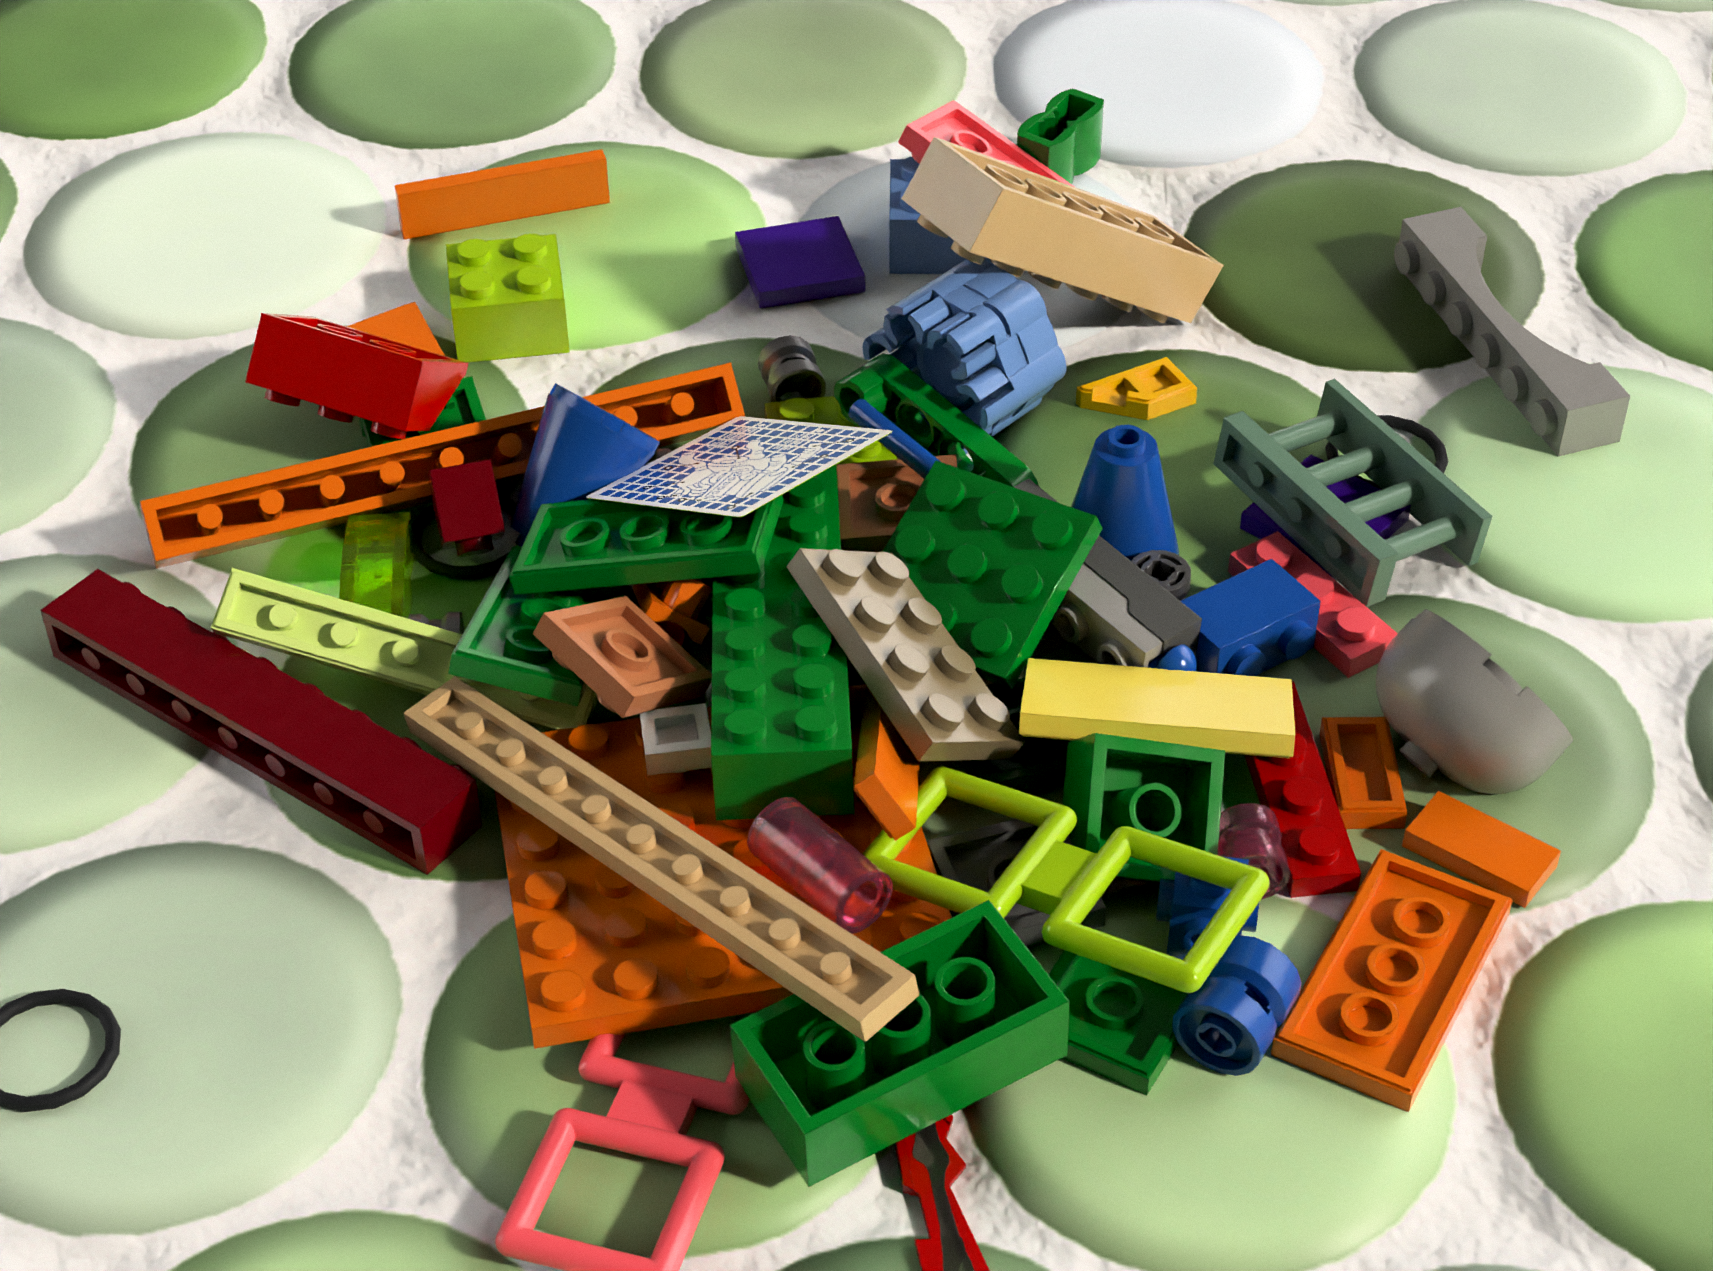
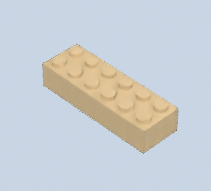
[902,137,1224,323]

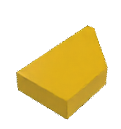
[1076,357,1197,420]

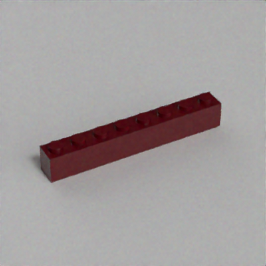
[40,569,482,875]

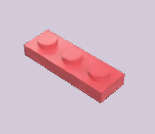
[1228,531,1398,678]

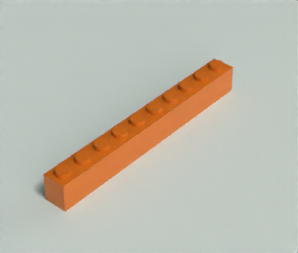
[140,362,746,569]

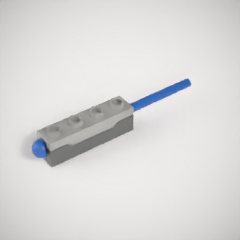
[848,399,1202,671]

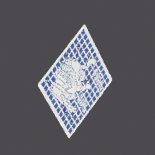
[586,416,892,517]

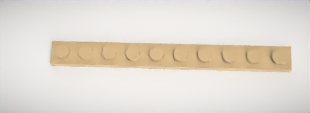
[403,676,920,1042]

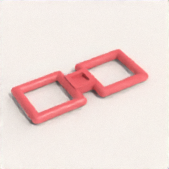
[495,1012,755,1271]

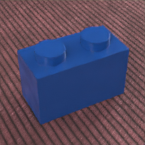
[1181,559,1321,676]

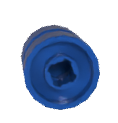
[1172,935,1302,1076]

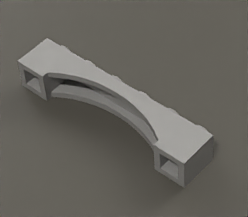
[1394,207,1630,456]

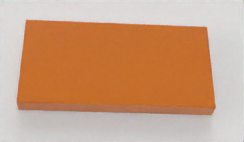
[1271,849,1513,1112]

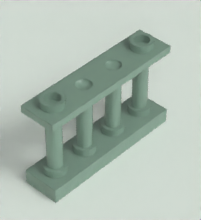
[1213,379,1493,607]

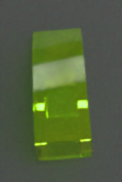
[339,512,415,619]

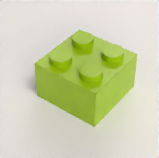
[446,233,570,363]

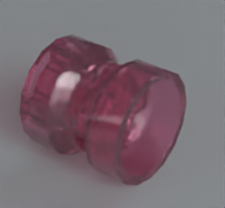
[1218,803,1290,899]

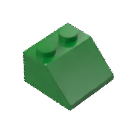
[1063,733,1225,883]

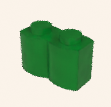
[1017,88,1104,184]

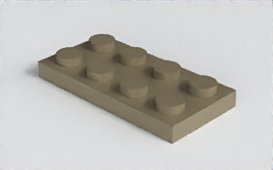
[787,548,1025,761]

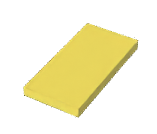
[1019,658,1296,758]

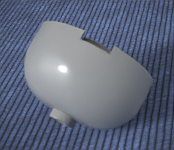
[1376,609,1573,794]

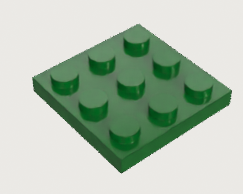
[882,460,1103,690]

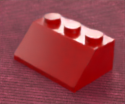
[245,313,469,439]

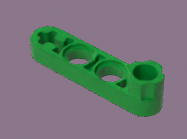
[834,353,1039,487]

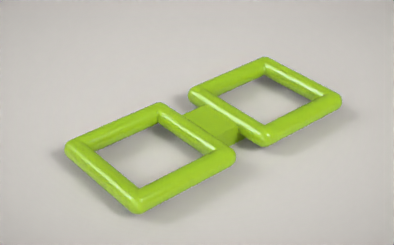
[856,766,1270,993]

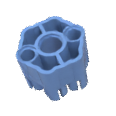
[862,259,1066,454]

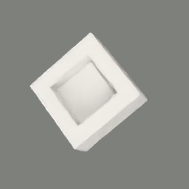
[640,703,712,776]

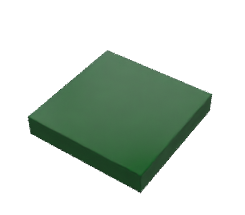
[1048,950,1187,1095]

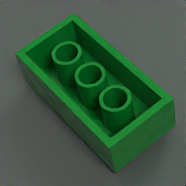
[730,900,1070,1187]

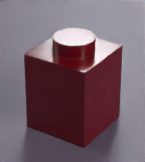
[428,459,505,557]

